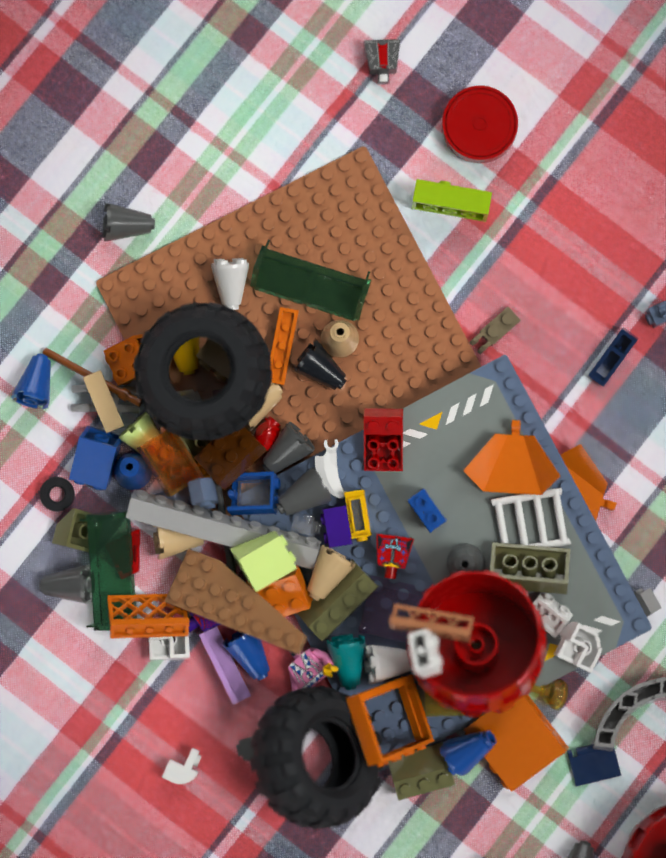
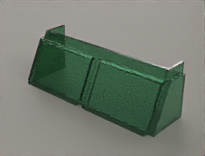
[250,240,372,321]
[79,511,137,631]

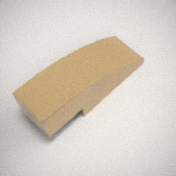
[83,370,124,433]

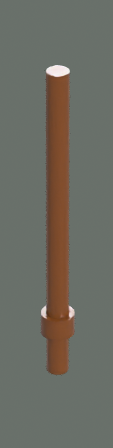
[43,348,142,407]

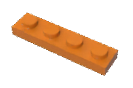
[270,307,299,386]

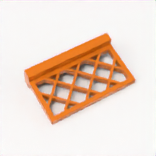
[107,594,189,638]

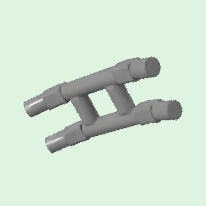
[70,385,140,414]

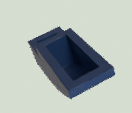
[588,327,639,387]

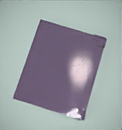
[358,576,428,643]

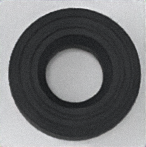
[40,477,75,512]

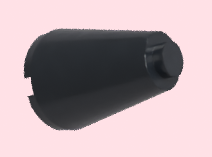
[292,339,346,390]

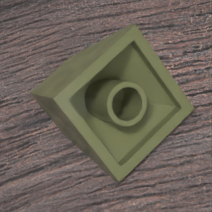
[52,508,105,554]

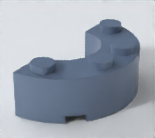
[154,478,219,510]

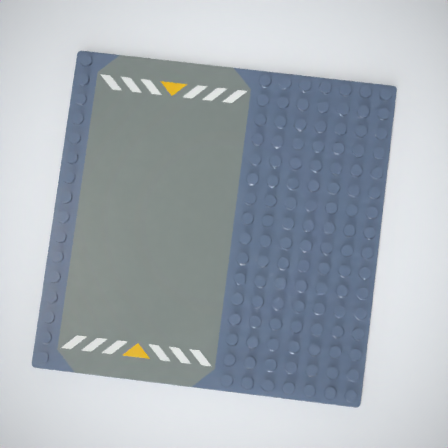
[241,355,652,772]

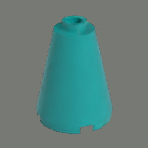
[326,634,365,690]

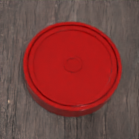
[442,85,518,163]

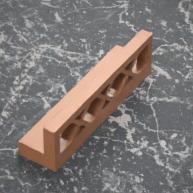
[389,604,474,642]

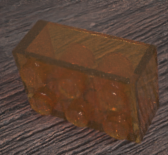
[137,430,204,497]

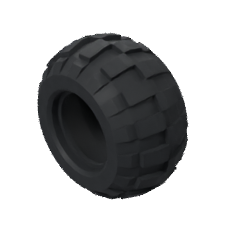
[134,302,272,440]

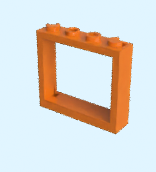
[346,674,434,768]

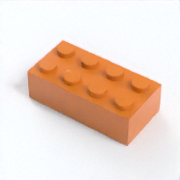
[238,566,313,632]

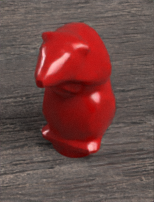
[254,416,281,450]

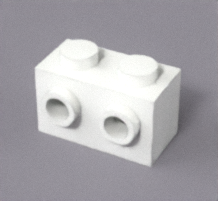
[408,629,443,678]

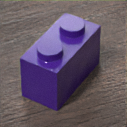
[320,506,353,548]

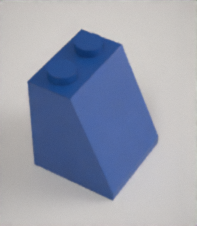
[69,426,122,490]

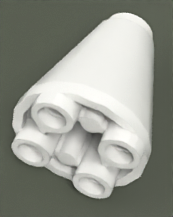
[211,258,249,310]
[364,645,412,684]

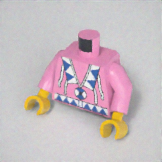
[288,647,338,691]

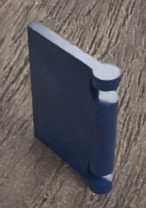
[567,744,621,787]

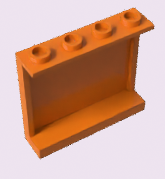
[464,694,569,792]

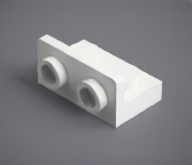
[533,592,573,638]

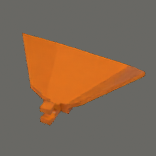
[463,420,561,495]
[560,444,617,521]

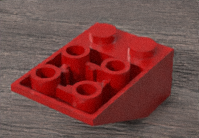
[364,408,403,471]

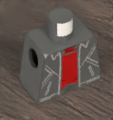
[364,39,400,84]

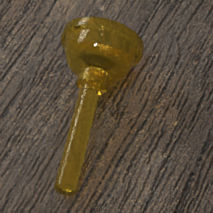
[530,679,568,710]

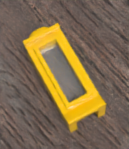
[344,489,372,542]

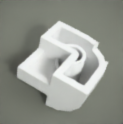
[554,622,602,673]
[148,636,190,661]

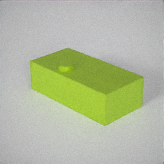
[411,179,492,222]

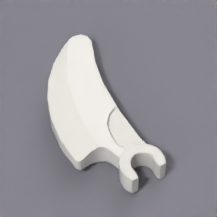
[315,440,345,499]

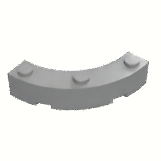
[593,677,666,751]

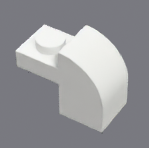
[162,748,202,784]

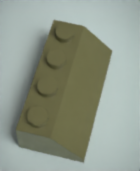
[490,542,570,594]
[297,559,379,641]

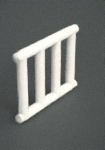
[491,488,571,548]

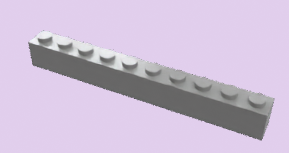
[126,490,321,569]

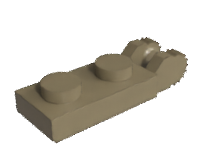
[469,306,521,355]

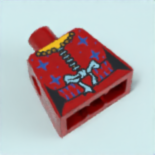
[377,534,414,579]

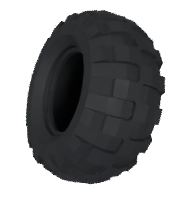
[250,686,384,829]

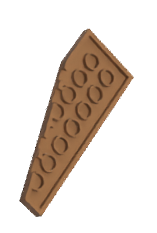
[164,549,307,655]

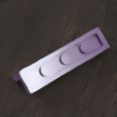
[199,626,251,705]

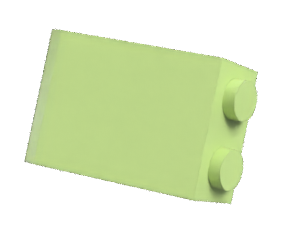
[230,531,297,592]

